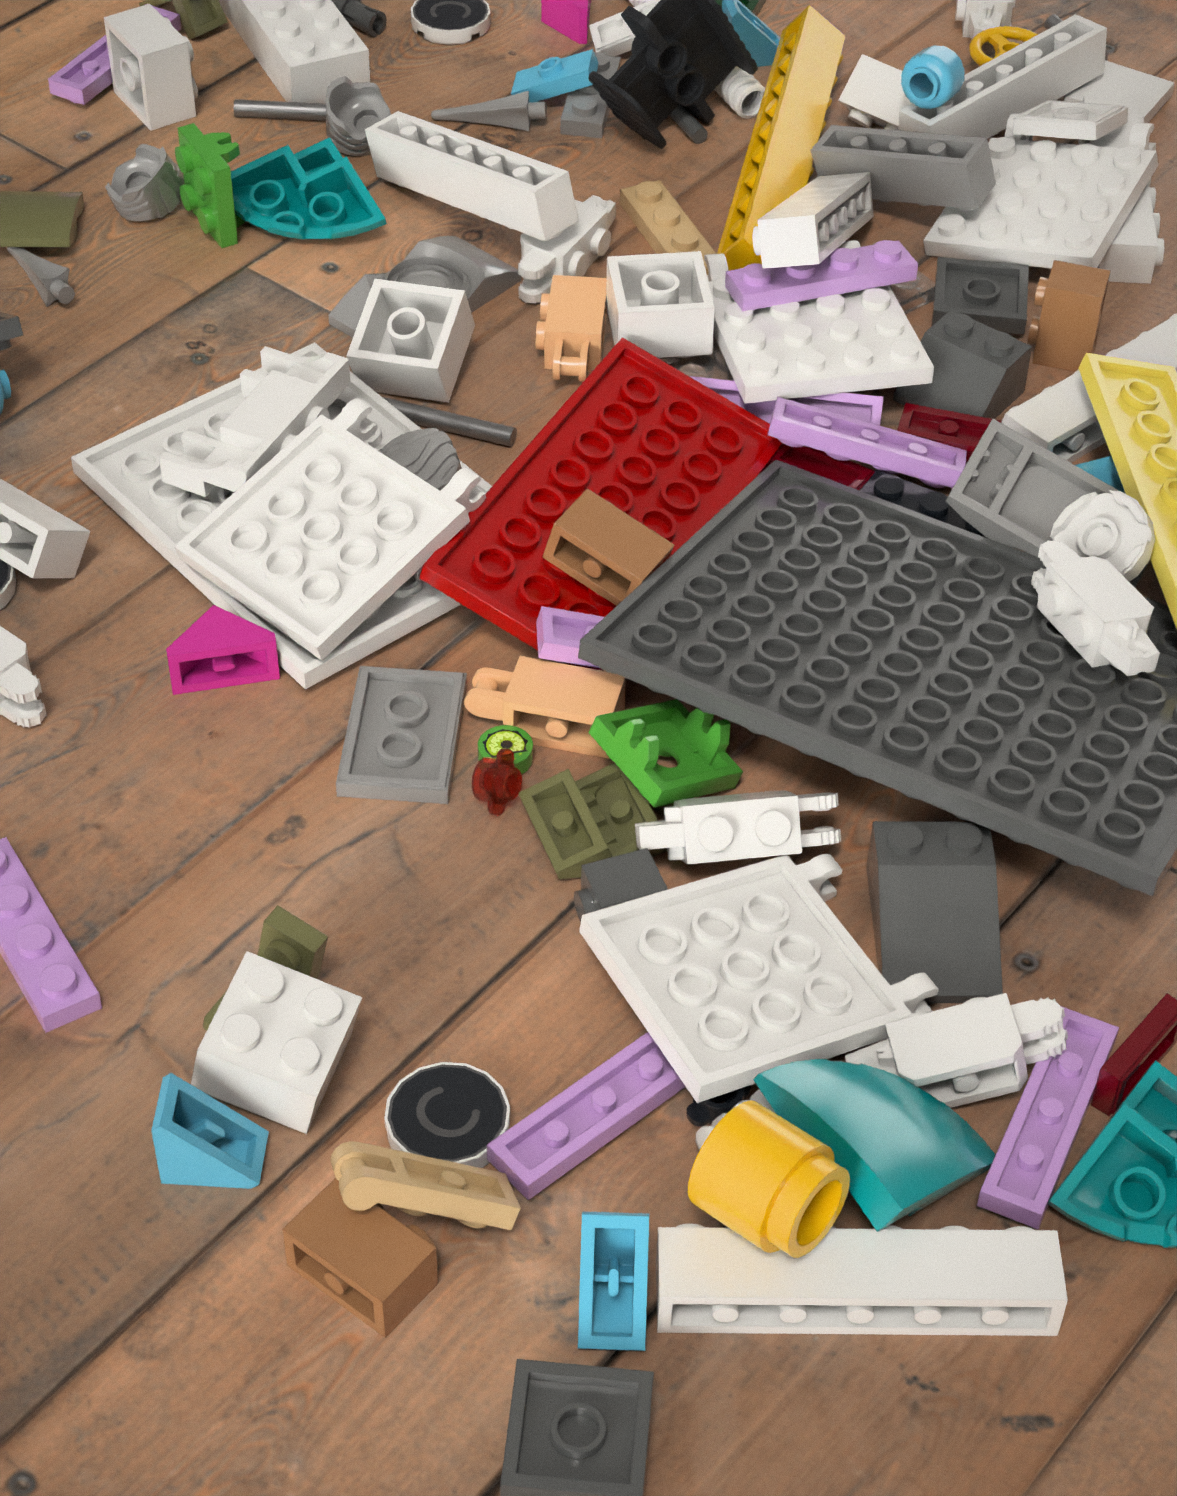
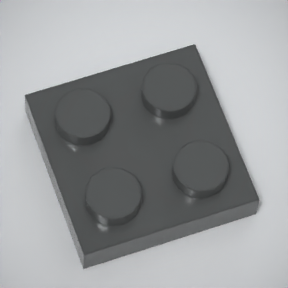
[932,257,1029,334]
[500,1359,654,1496]

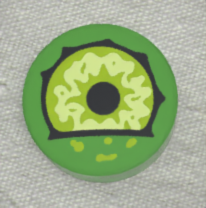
[478,725,533,778]

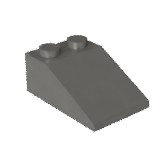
[866,821,1003,1003]

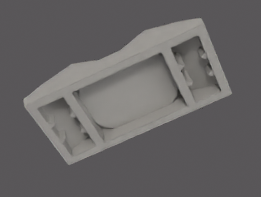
[328,236,522,338]
[945,419,1150,587]

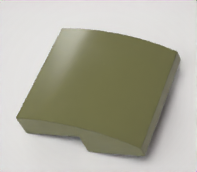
[0,191,84,247]
[518,763,667,879]

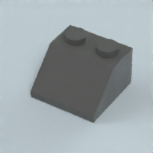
[893,310,1032,419]

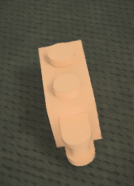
[536,275,607,382]
[464,656,626,759]

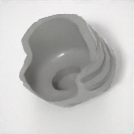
[326,76,391,156]
[105,144,184,221]
[383,428,462,491]

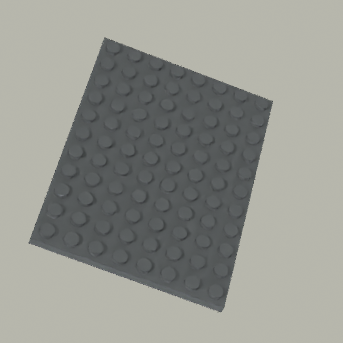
[578,460,1177,896]

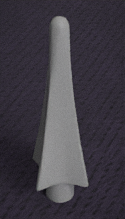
[431,91,547,131]
[7,247,75,307]

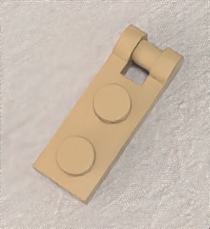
[330,1141,521,1230]

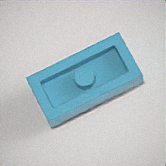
[511,49,599,102]

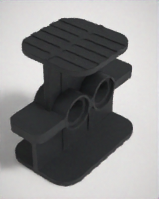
[588,0,758,149]

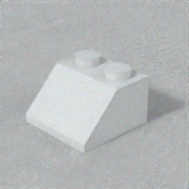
[839,54,912,131]

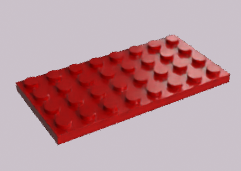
[419,337,783,671]

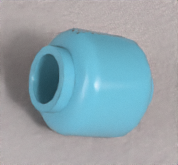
[901,45,965,109]

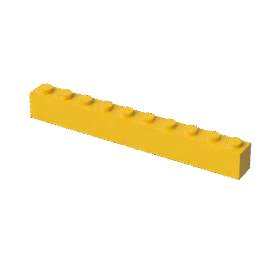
[717,5,846,271]

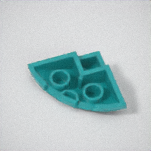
[231,137,387,239]
[753,1059,996,1232]
[1048,1060,1177,1248]

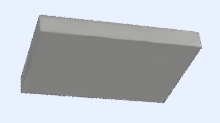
[336,666,467,804]

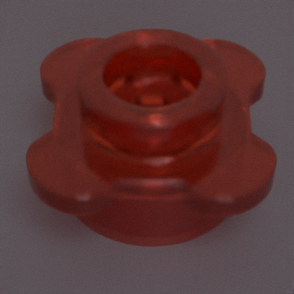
[472,748,522,816]

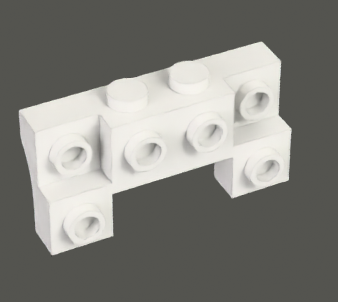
[159,346,351,497]

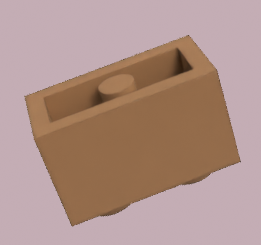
[1027,260,1111,372]
[542,489,674,606]
[282,1178,438,1338]

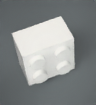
[104,4,198,131]
[606,251,715,358]
[346,279,475,403]
[191,951,362,1134]

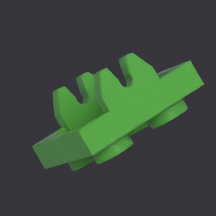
[175,123,246,248]
[588,699,743,807]

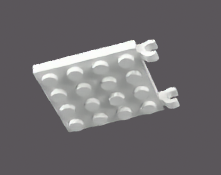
[923,113,1158,268]
[704,240,934,404]
[174,398,486,660]
[579,854,939,1103]

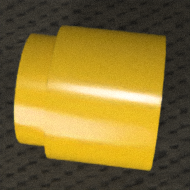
[688,1100,850,1258]

